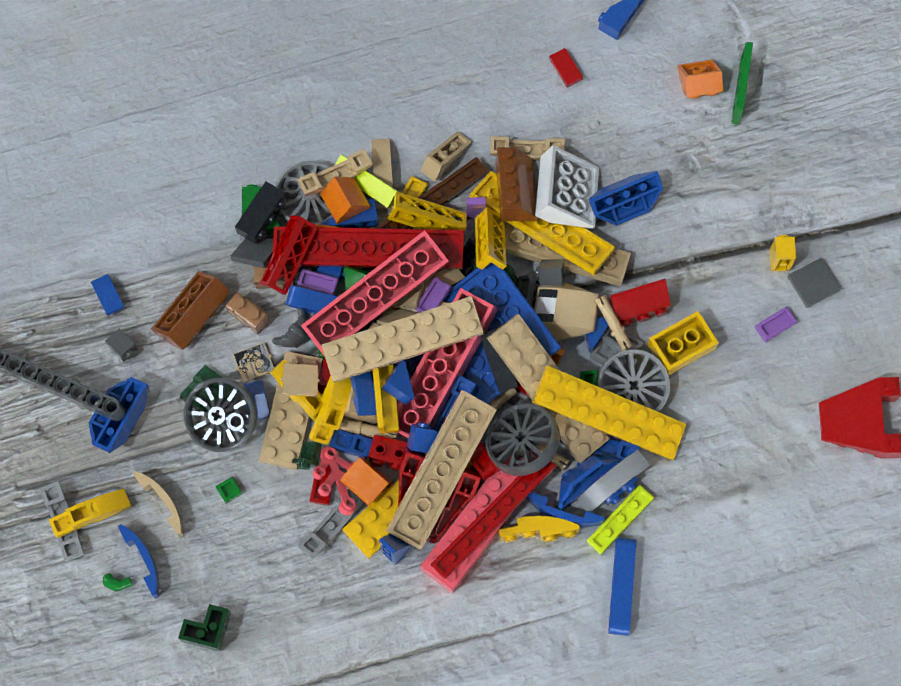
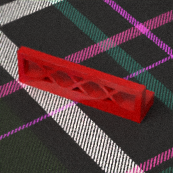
[259,215,318,295]

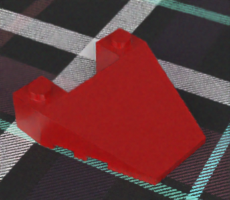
[818,377,901,458]
[398,446,481,544]

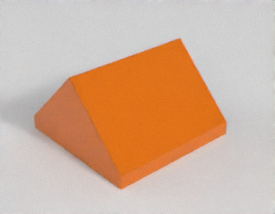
[320,177,371,225]
[340,457,393,506]

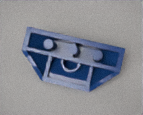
[589,171,663,226]
[88,377,148,453]
[558,456,621,511]

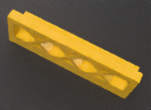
[389,191,467,232]
[475,207,506,270]
[373,364,399,434]

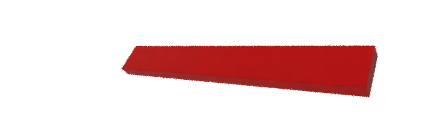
[430,456,556,579]

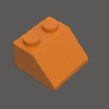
[677,59,723,99]

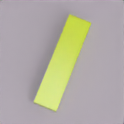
[335,155,399,208]
[586,484,654,555]

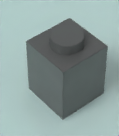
[536,259,566,286]
[105,328,138,362]

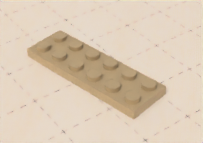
[258,351,323,470]

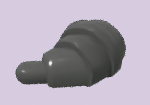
[272,309,309,348]

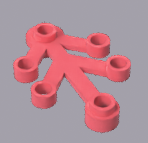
[312,446,356,516]

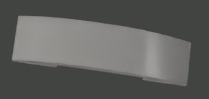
[577,450,650,513]
[40,481,84,562]
[298,489,364,559]

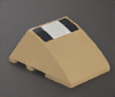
[534,282,599,343]

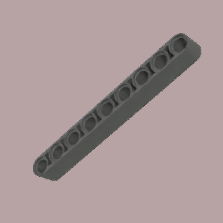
[0,349,125,421]

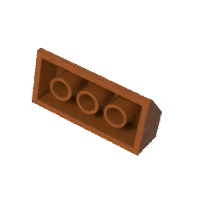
[495,147,538,221]
[151,271,230,350]

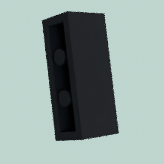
[235,181,287,244]

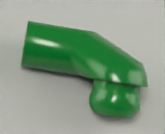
[102,573,133,592]

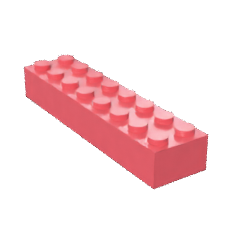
[301,230,449,356]
[397,288,499,438]
[420,452,537,593]

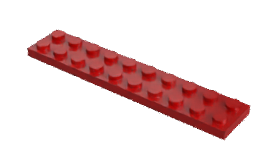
[272,227,464,269]

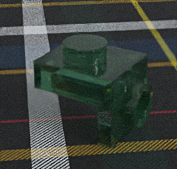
[292,442,322,470]

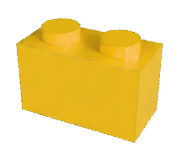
[769,235,796,271]

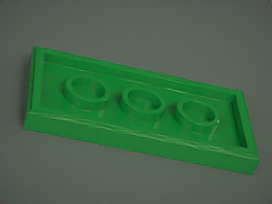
[731,42,753,125]

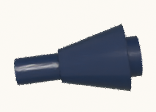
[406,355,423,379]

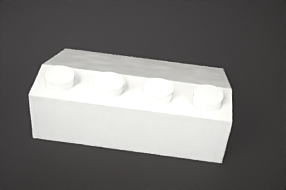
[535,145,599,229]

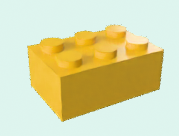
[647,311,719,375]

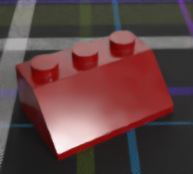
[609,278,671,328]

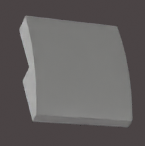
[590,327,643,377]

